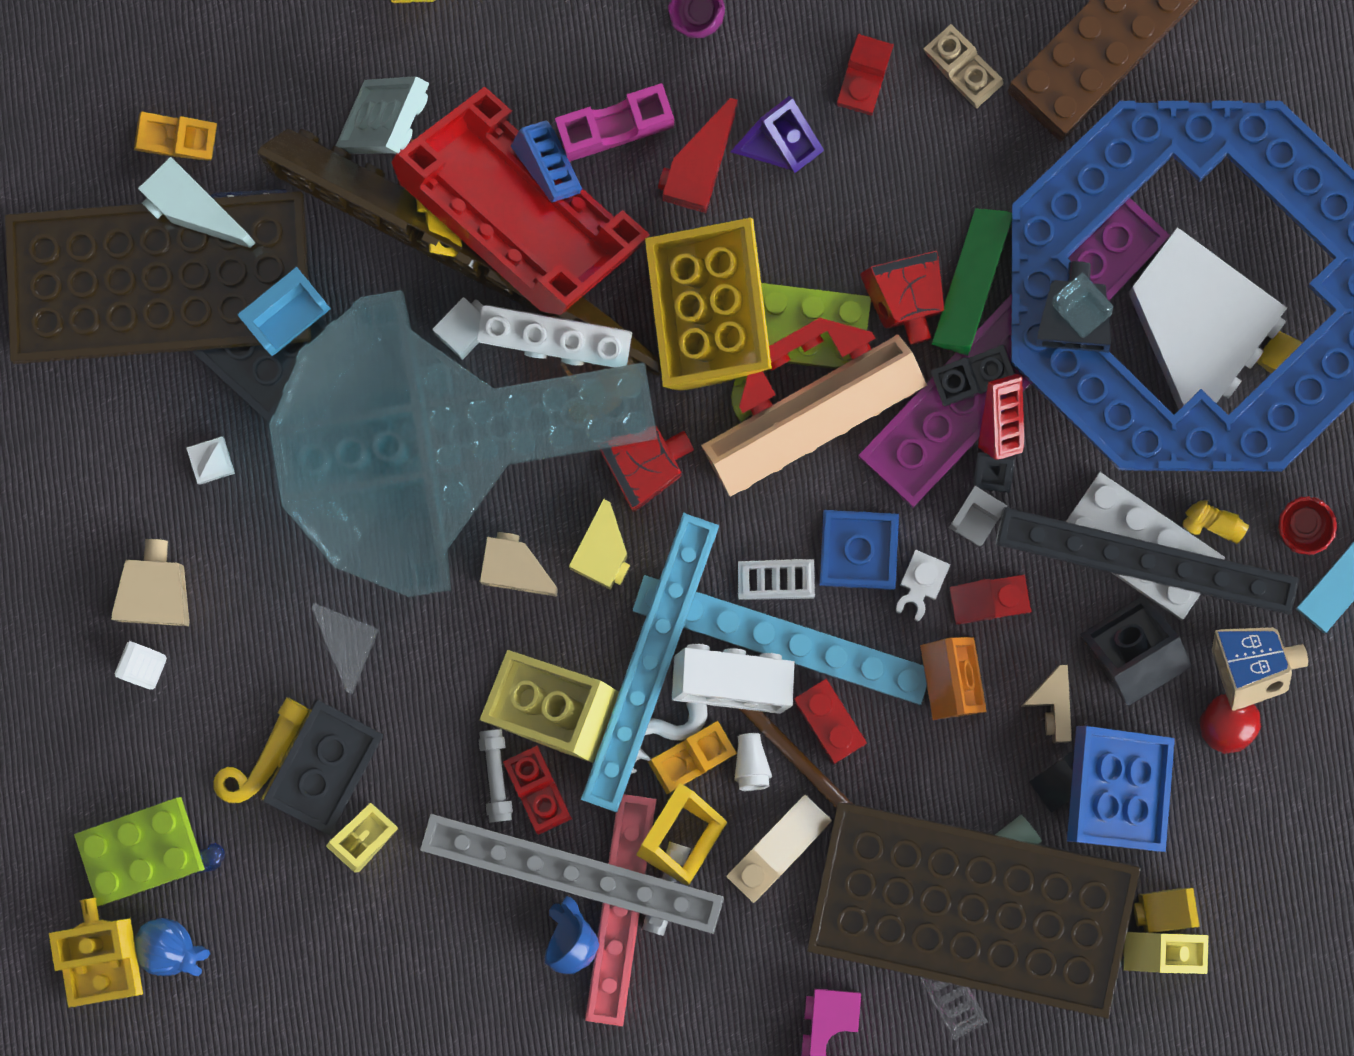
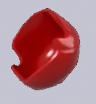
[1279,496,1337,555]
[1199,694,1261,754]

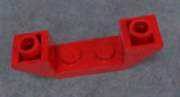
[739,318,876,416]

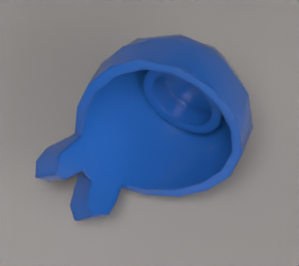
[544,896,600,974]
[134,918,210,976]

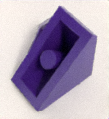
[730,96,824,173]

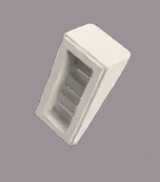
[738,559,815,600]
[114,641,167,689]

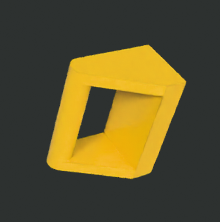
[636,783,727,885]

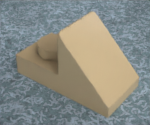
[1021,665,1072,743]

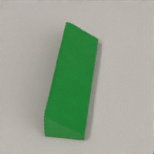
[932,208,1012,356]

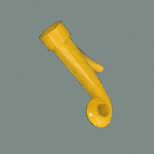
[213,697,309,803]

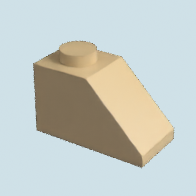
[480,532,558,597]

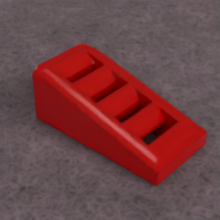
[978,374,1024,460]

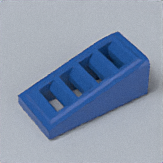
[511,120,582,203]

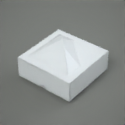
[187,437,235,485]

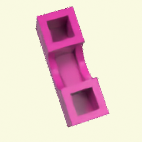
[555,83,674,162]
[801,988,861,1056]

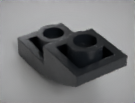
[931,345,1016,406]

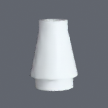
[734,733,772,791]

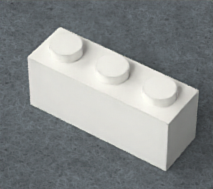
[672,644,795,714]

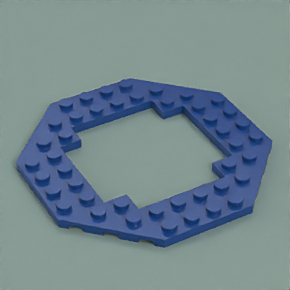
[1011,101,1354,472]

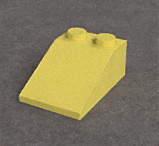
[480,650,619,763]

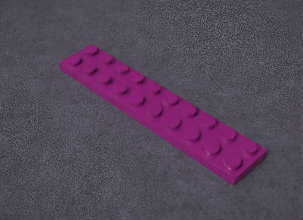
[858,198,1171,508]

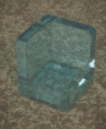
[1052,272,1113,338]

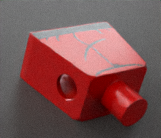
[860,251,944,345]
[599,426,694,512]

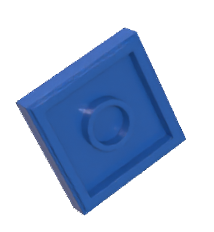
[819,510,899,590]

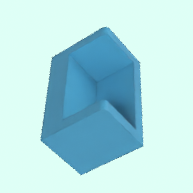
[237,267,331,356]

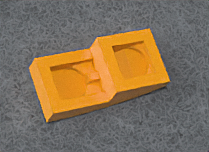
[134,112,217,161]
[648,721,737,794]

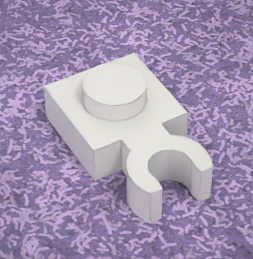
[896,550,950,622]

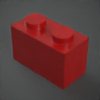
[793,678,867,765]

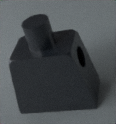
[1036,261,1111,353]

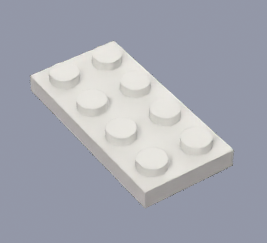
[1066,472,1225,621]

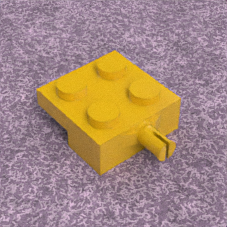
[49,898,143,1008]

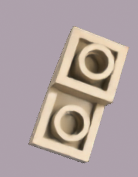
[923,24,1004,109]

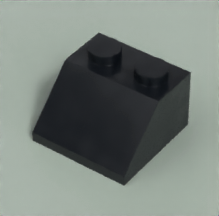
[1080,595,1192,706]

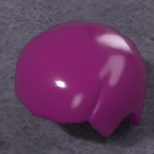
[668,0,725,38]

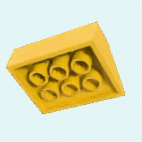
[645,218,772,391]

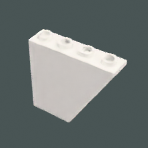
[1129,227,1287,410]

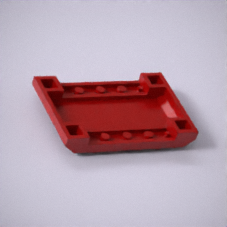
[391,86,650,315]

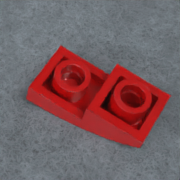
[503,746,572,835]

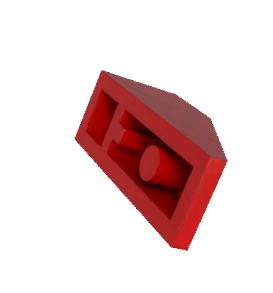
[658,98,738,213]

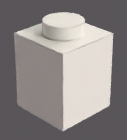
[432,297,483,360]

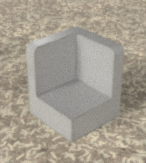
[949,486,1007,546]

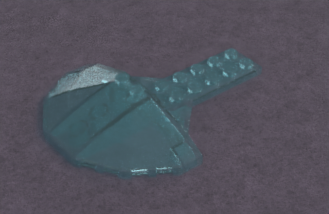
[269,290,658,598]

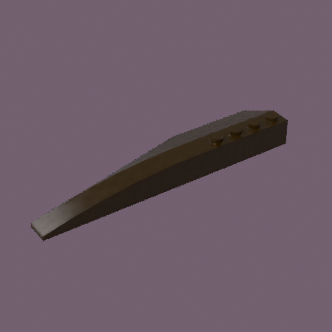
[257,128,662,378]

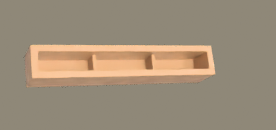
[701,335,927,497]

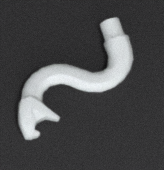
[631,703,708,774]

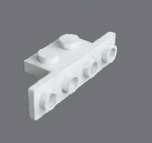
[477,305,632,369]

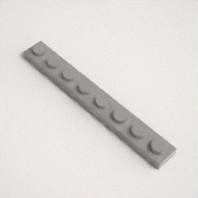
[420,814,724,934]

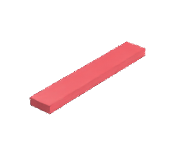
[585,794,657,1026]

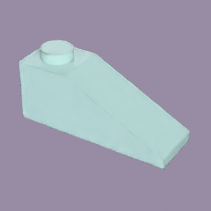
[138,157,255,248]

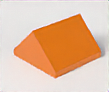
[920,637,987,720]

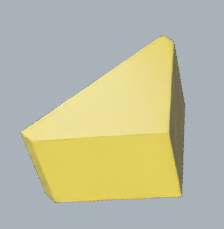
[326,803,398,872]

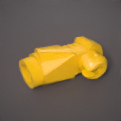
[1183,500,1249,544]

